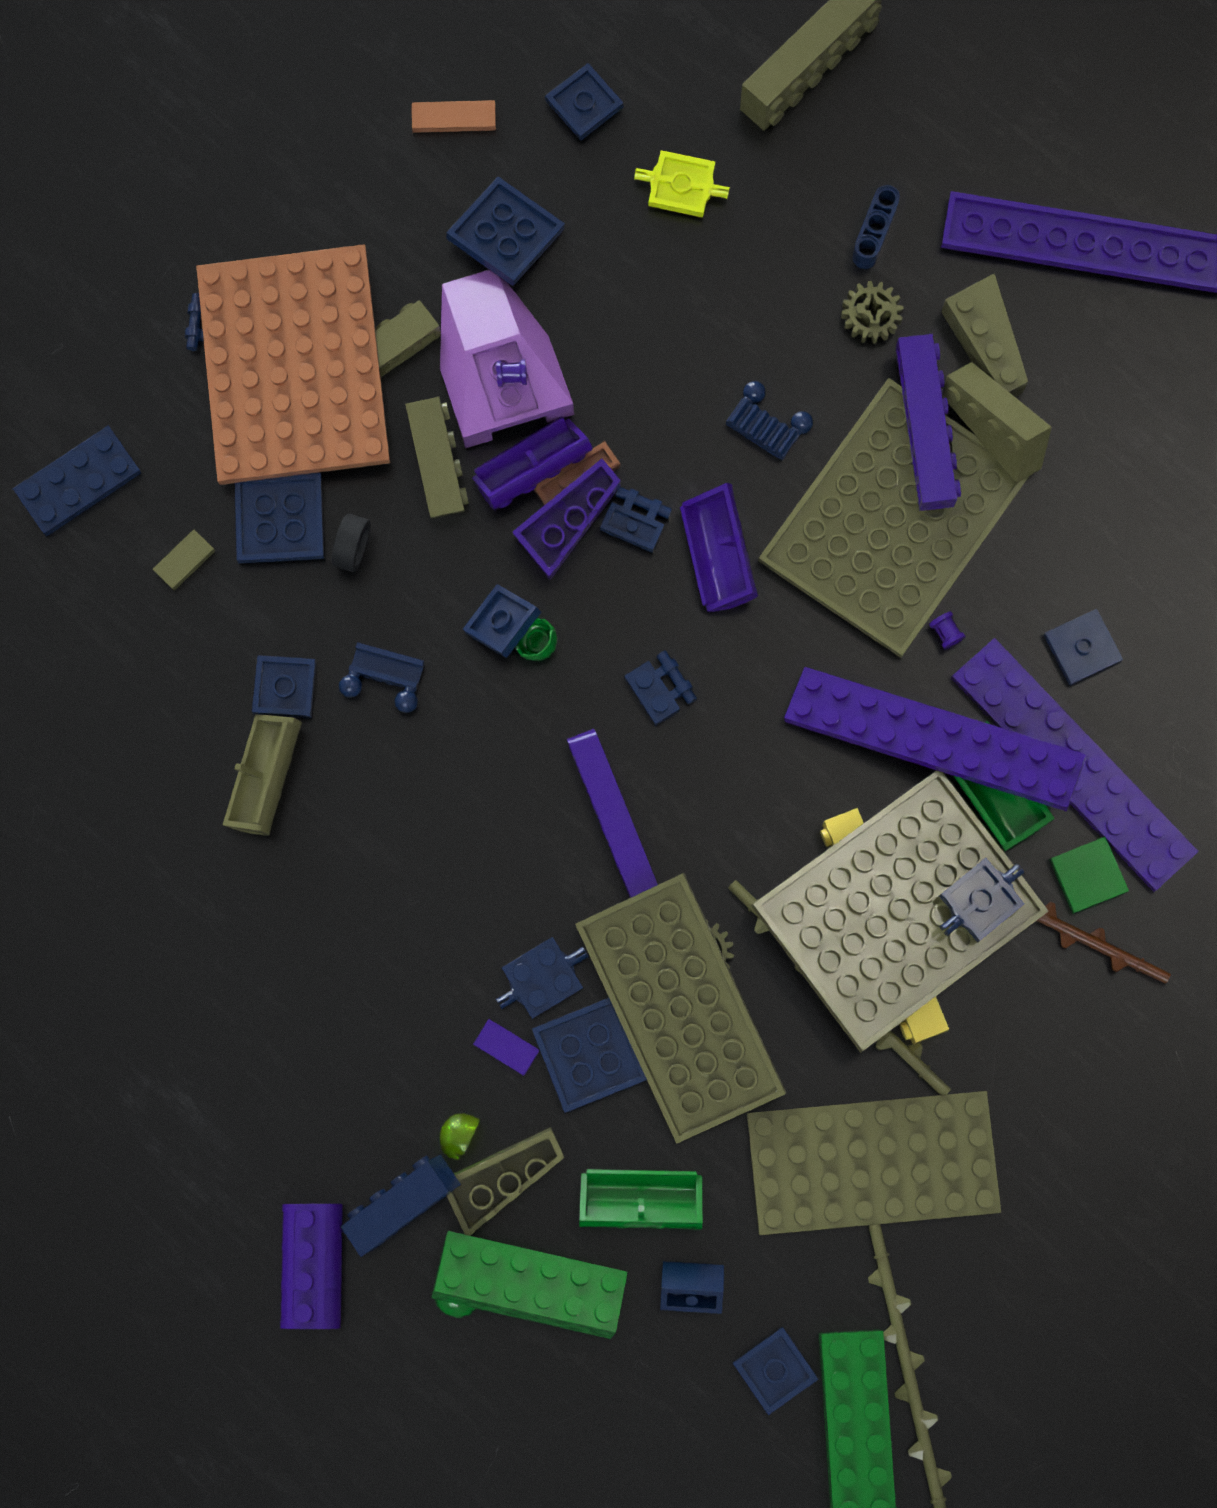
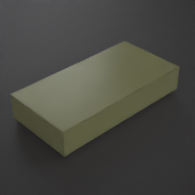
[153,530,215,591]

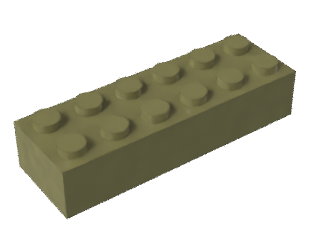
[740,0,882,131]

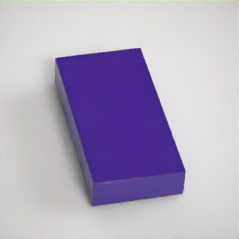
[473,1019,540,1076]

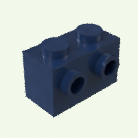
[660,1261,724,1314]

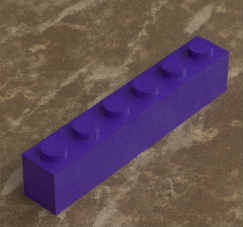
[896,334,961,511]

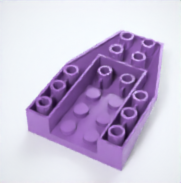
[440,270,574,448]

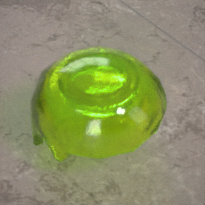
[440,1113,480,1160]

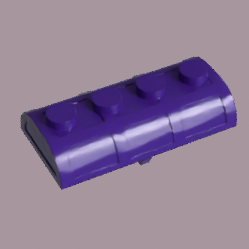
[472,417,593,510]
[680,483,758,612]
[280,1204,343,1329]

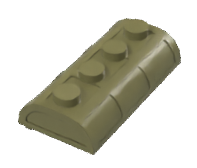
[223,714,302,836]

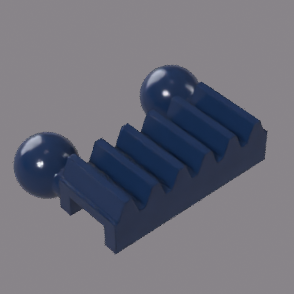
[726,381,813,461]
[339,642,425,713]

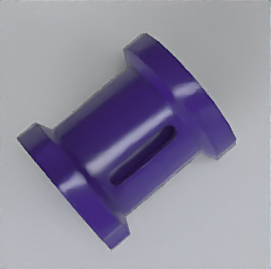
[496,359,527,387]
[929,611,966,650]

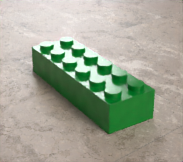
[431,1231,627,1339]
[819,1330,896,1508]

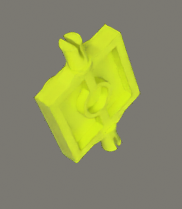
[634,150,730,218]

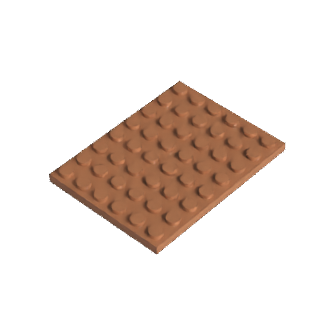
[196,244,390,485]

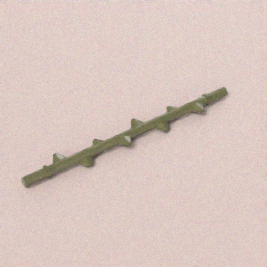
[728,880,951,1096]
[868,1223,952,1508]

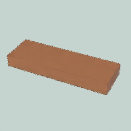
[412,100,496,133]
[534,441,620,505]

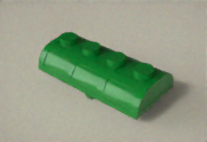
[954,721,1055,851]
[579,1169,703,1230]

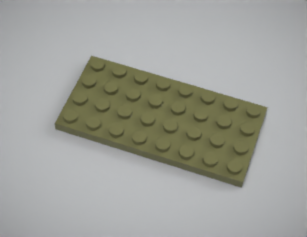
[575,873,787,1144]
[747,1091,1001,1235]

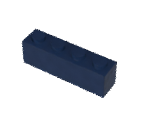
[341,1154,461,1257]

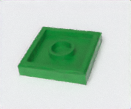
[1049,837,1129,914]

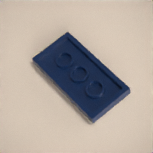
[13,425,141,537]

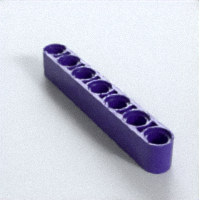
[567,728,658,898]

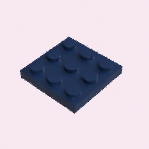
[446,177,565,286]
[235,473,325,564]
[532,998,647,1113]

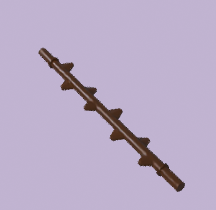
[1037,902,1171,984]

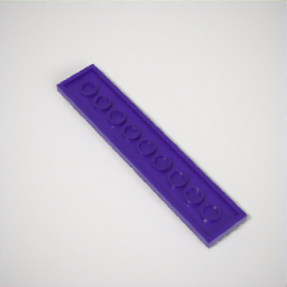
[941,191,1217,293]
[951,638,1199,892]
[784,667,1086,812]

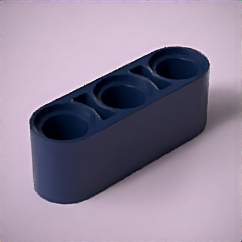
[852,185,900,269]

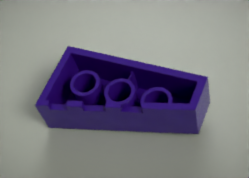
[512,458,621,580]

